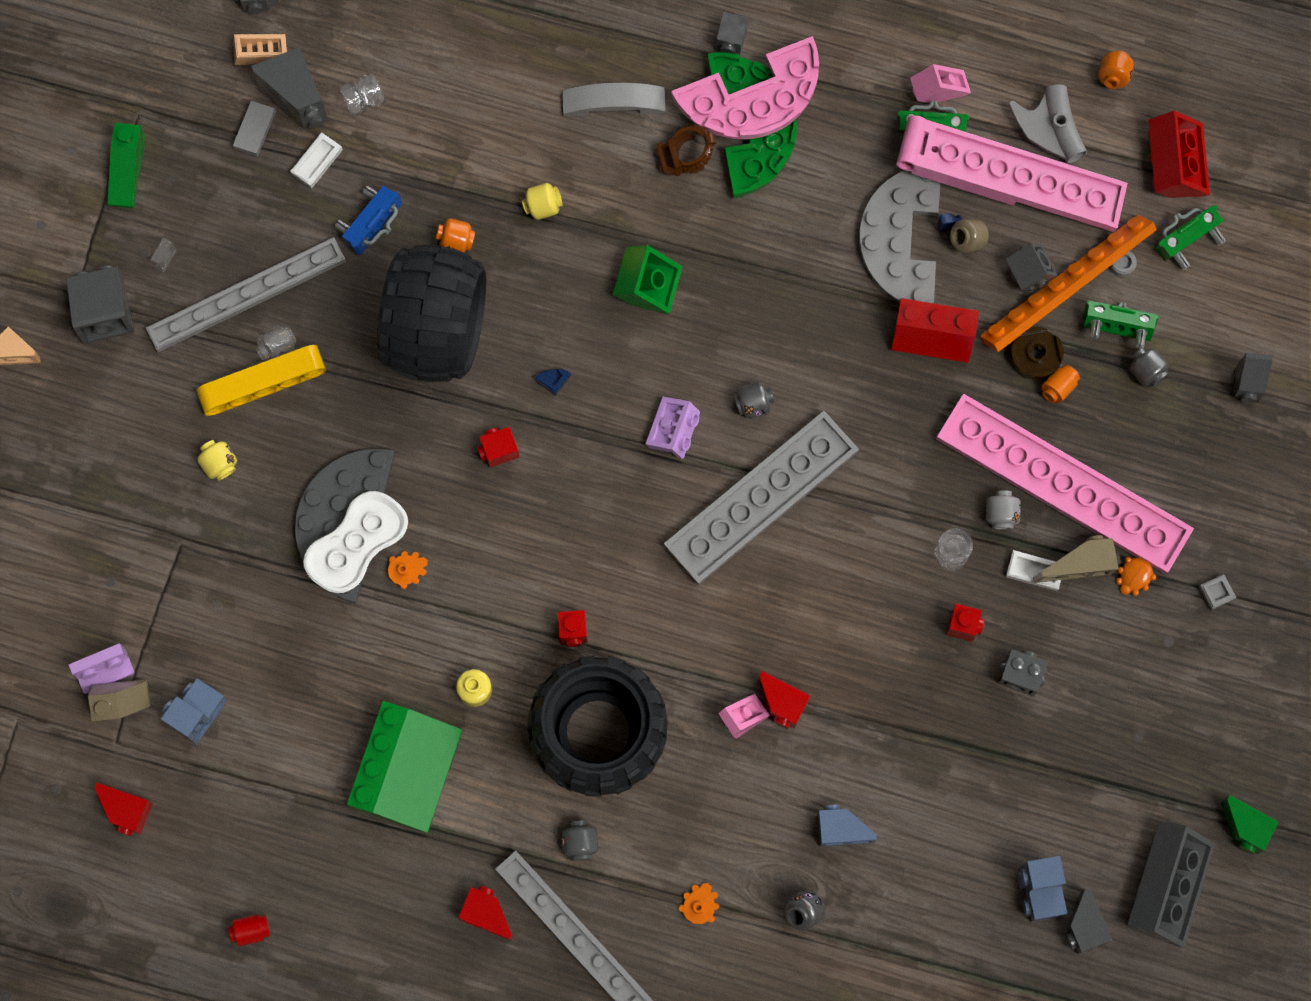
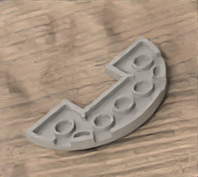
[859,170,940,303]

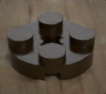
[1010,327,1064,380]

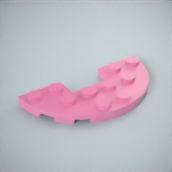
[671,36,819,139]

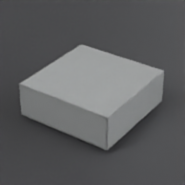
[1199,574,1236,610]

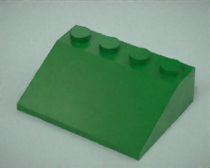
[347,701,463,833]

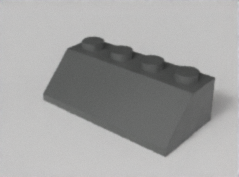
[1127,821,1215,948]

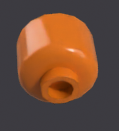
[1098,50,1134,89]
[435,218,475,253]

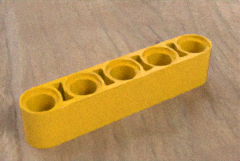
[196,345,326,416]

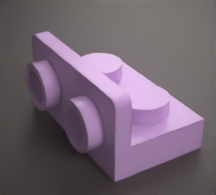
[646,396,700,459]
[69,643,135,694]

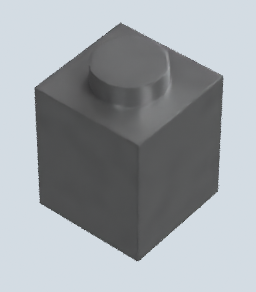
[716,12,748,55]

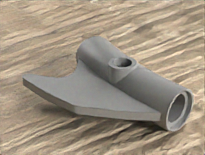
[1009,84,1087,164]

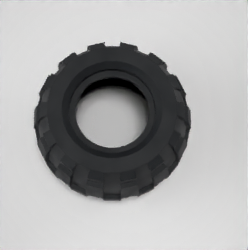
[377,245,487,383]
[527,655,668,797]

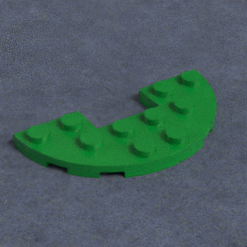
[707,52,797,199]

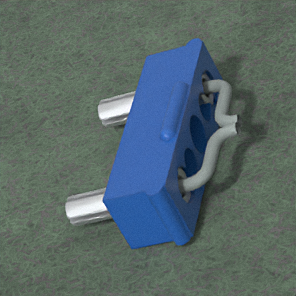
[335,186,402,255]

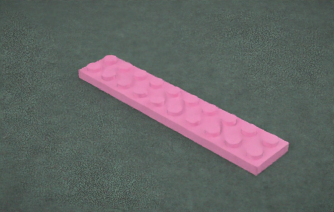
[936,394,1194,575]

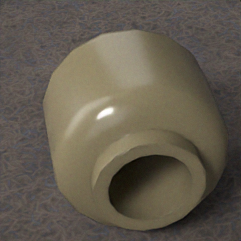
[950,219,989,253]

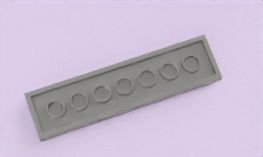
[664,411,859,585]

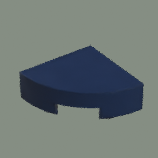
[937,213,962,233]
[534,369,571,396]

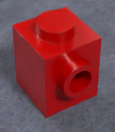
[477,427,520,468]
[946,603,985,642]
[558,610,587,647]

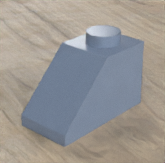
[817,805,877,847]

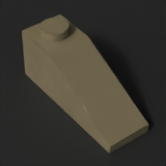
[1033,535,1119,583]

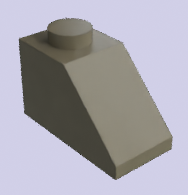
[88,680,151,721]

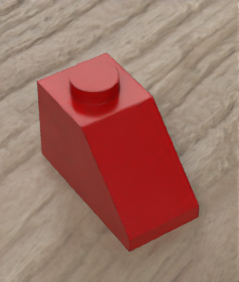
[758,671,810,729]
[95,783,152,837]
[458,885,513,941]

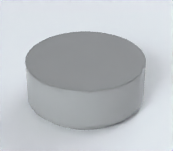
[1109,251,1137,277]

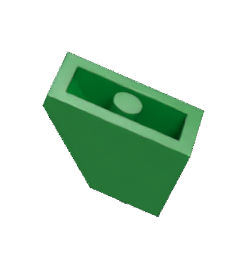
[1222,795,1279,855]

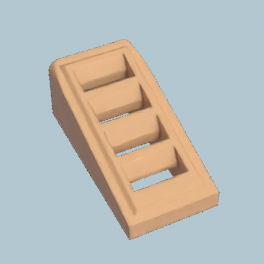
[232,34,287,65]

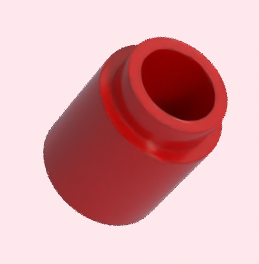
[228,914,271,947]

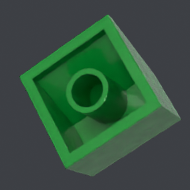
[613,245,683,314]

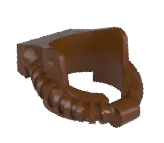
[655,124,716,176]

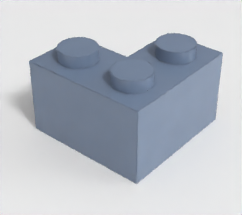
[161,679,228,745]
[1017,856,1067,922]

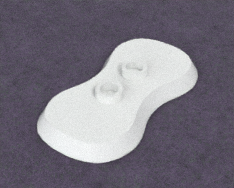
[303,491,408,593]

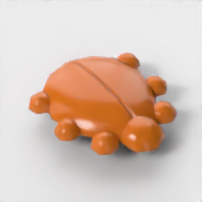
[388,551,428,589]
[1116,556,1156,596]
[679,883,719,924]

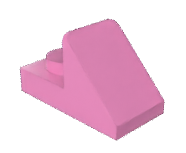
[718,694,770,738]

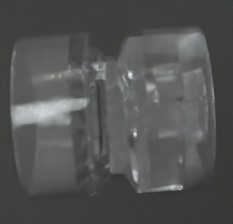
[339,72,386,117]
[934,528,973,570]

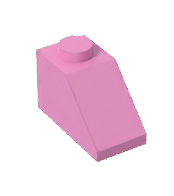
[910,64,971,103]

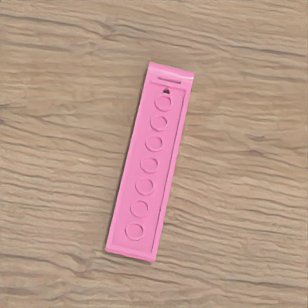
[896,116,1128,232]

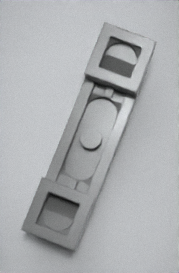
[563,83,665,116]

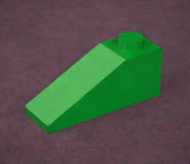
[108,123,146,209]

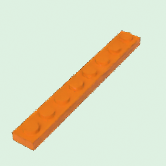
[980,215,1157,352]

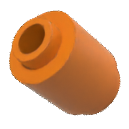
[1042,365,1080,403]

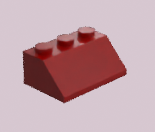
[1148,111,1210,198]
[891,298,979,363]

